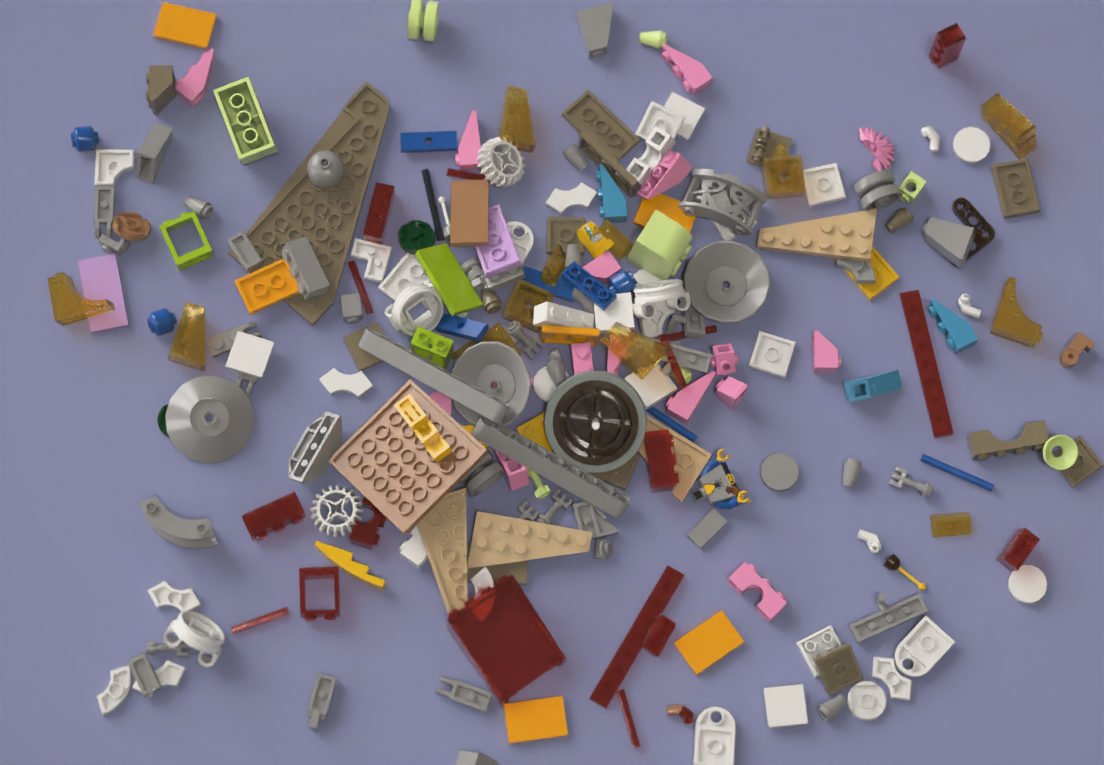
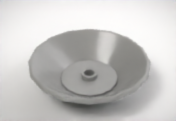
[684,240,771,323]
[452,341,531,426]
[165,375,254,463]

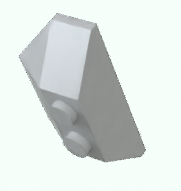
[288,411,342,484]

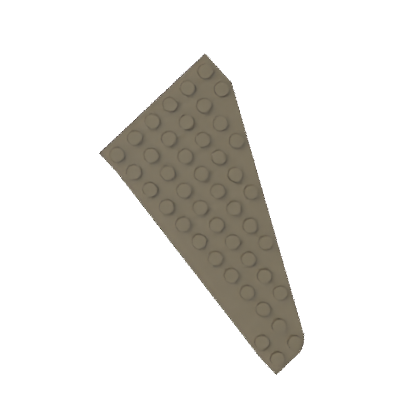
[228,81,389,326]

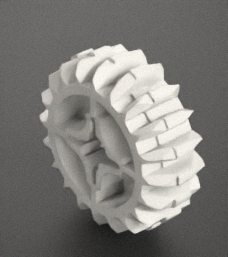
[476,137,526,188]
[310,485,363,537]

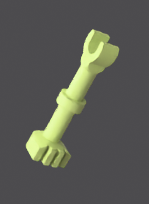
[526,467,551,499]

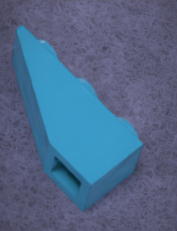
[596,164,627,224]
[928,299,978,354]
[843,370,902,402]

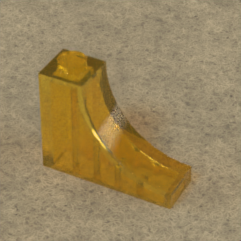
[47,273,115,326]
[990,277,1043,348]

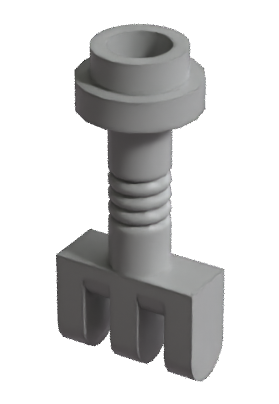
[507,321,544,360]
[888,467,934,497]
[536,488,575,525]
[517,500,541,521]
[146,636,191,657]

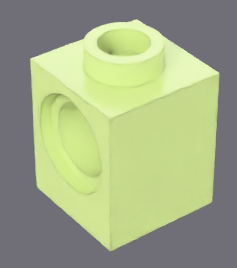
[899,171,927,205]

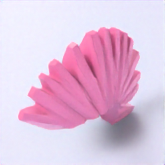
[859,128,895,171]

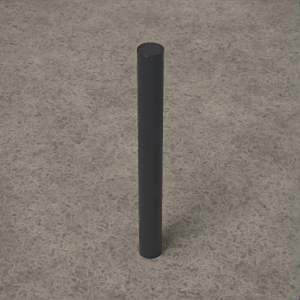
[422,169,445,241]

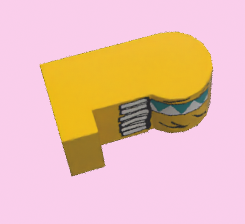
[577,221,614,259]

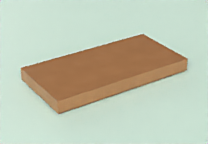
[450,179,489,247]

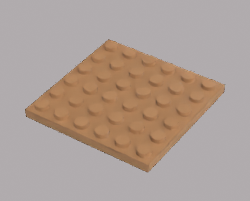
[327,379,489,536]

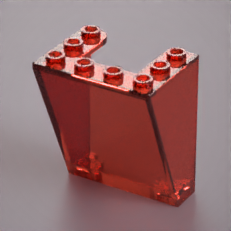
[446,574,566,707]

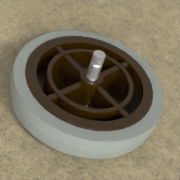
[544,370,647,473]

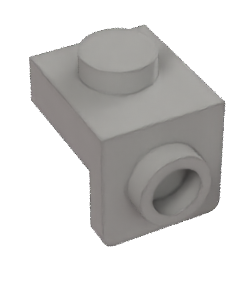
[99,234,130,257]

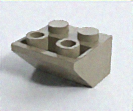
[146,65,176,115]

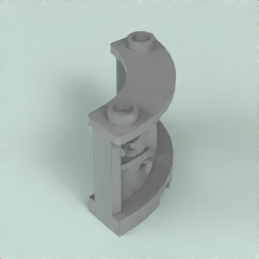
[678,169,768,235]
[139,496,219,550]

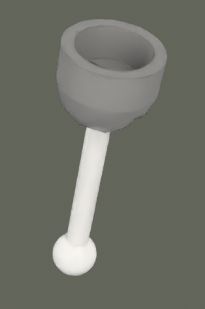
[438,197,450,240]

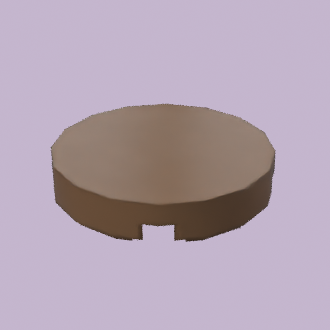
[112,212,151,241]

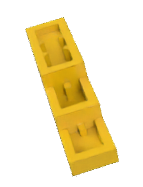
[394,394,453,463]
[315,541,386,591]

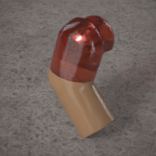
[666,705,694,724]

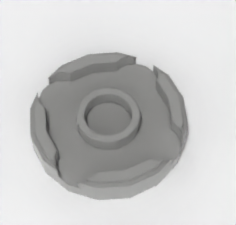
[760,453,799,492]

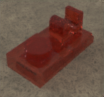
[640,613,676,657]

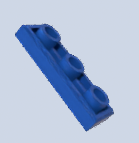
[400,131,457,153]
[561,261,617,311]
[519,266,574,302]
[435,313,490,342]

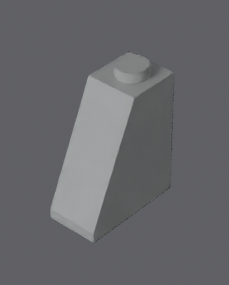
[576,2,613,58]
[136,123,173,184]
[923,217,975,269]

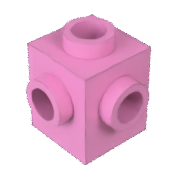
[710,343,738,375]

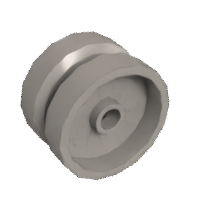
[854,170,902,211]
[460,449,505,497]

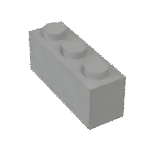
[282,237,330,300]

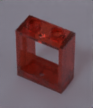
[299,567,341,621]

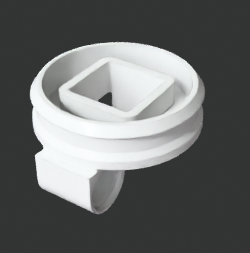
[632,279,691,320]
[384,281,443,336]
[164,611,225,667]

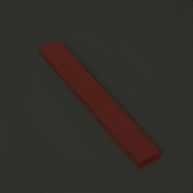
[899,290,954,439]
[589,566,684,709]

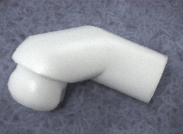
[921,126,940,153]
[958,294,981,319]
[857,529,881,553]

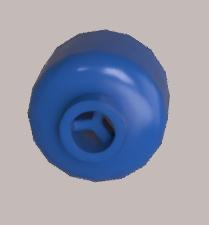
[71,126,99,151]
[609,270,638,294]
[147,308,177,336]

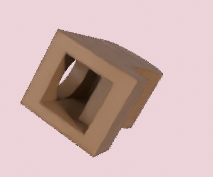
[1060,332,1095,369]

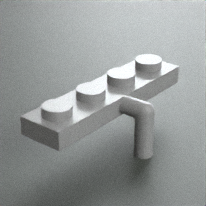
[633,335,713,376]
[849,593,928,644]

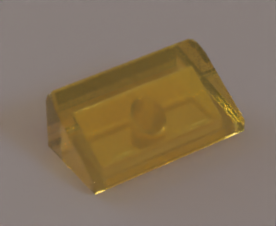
[598,219,634,261]
[541,245,566,286]
[930,512,971,537]

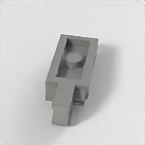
[471,266,526,293]
[307,673,337,730]

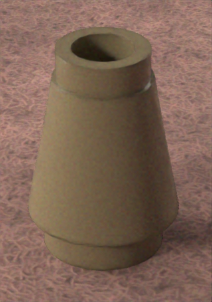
[885,207,914,233]
[481,290,502,314]

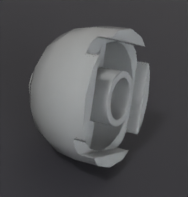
[307,150,344,189]

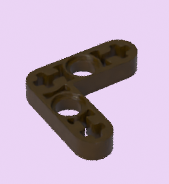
[949,198,995,267]

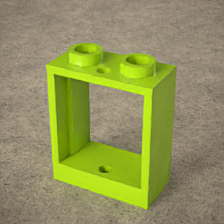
[159,211,214,271]
[410,326,454,370]

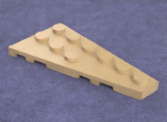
[757,209,877,262]
[637,415,712,504]
[417,488,468,617]
[467,511,592,569]

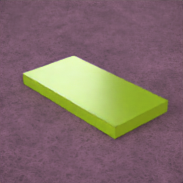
[415,243,483,316]

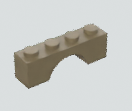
[967,420,1049,461]

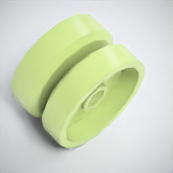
[407,0,439,42]

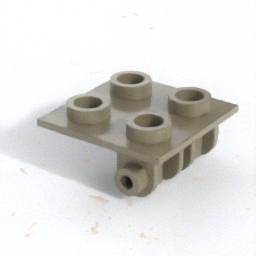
[747,126,793,173]

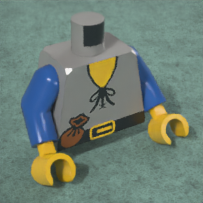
[692,448,751,510]

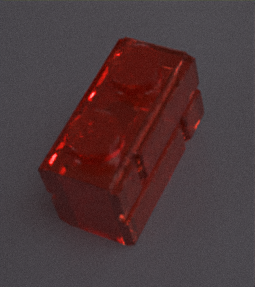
[996,528,1040,571]

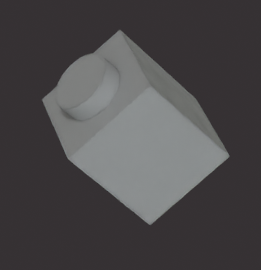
[340,293,363,324]

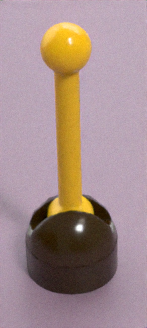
[884,554,926,590]

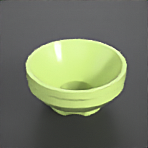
[1043,435,1078,470]

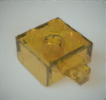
[762,144,805,199]
[503,279,554,333]

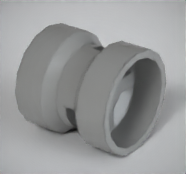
[461,257,484,283]

